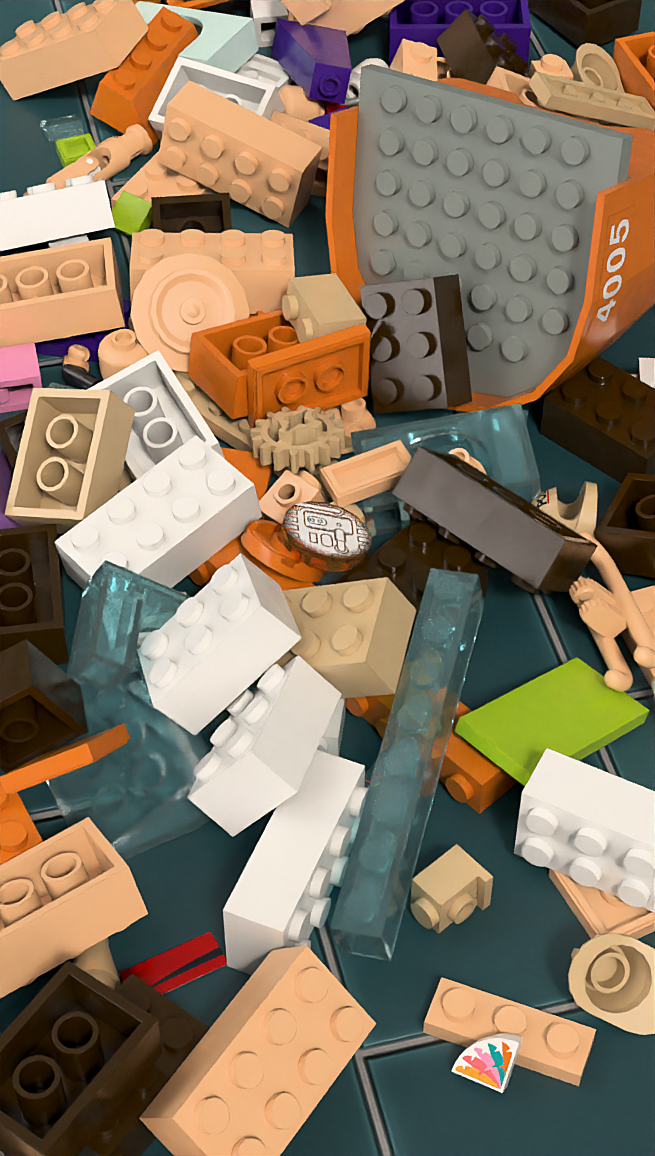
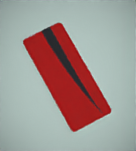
[120,932,227,994]

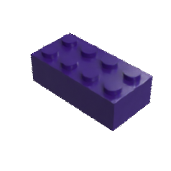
[388,0,531,65]

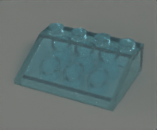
[46,637,211,860]

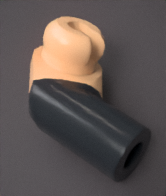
[62,344,102,390]

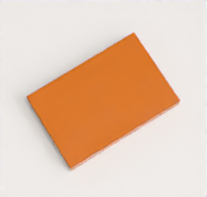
[247,323,371,428]

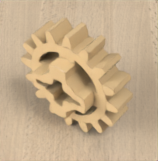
[250,405,345,473]

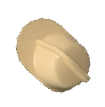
[570,43,625,92]
[568,932,655,1035]

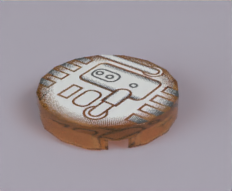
[279,501,372,571]

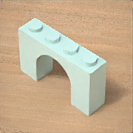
[102,1,259,73]

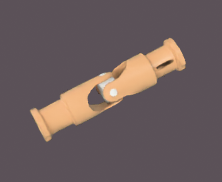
[23,124,153,197]

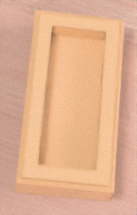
[320,440,412,508]

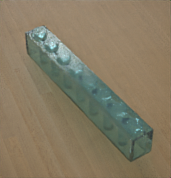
[330,568,484,962]

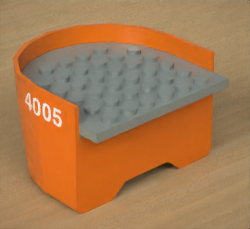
[325,64,655,416]

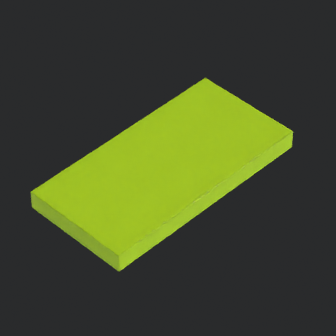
[455,657,650,787]

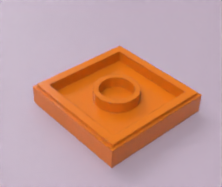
[0,723,131,794]

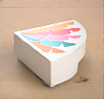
[452,1033,524,1093]

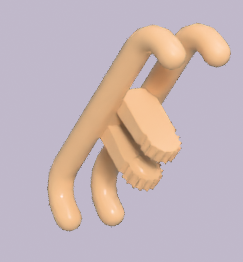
[569,532,655,692]

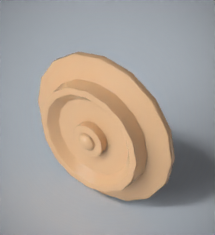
[130,253,250,373]

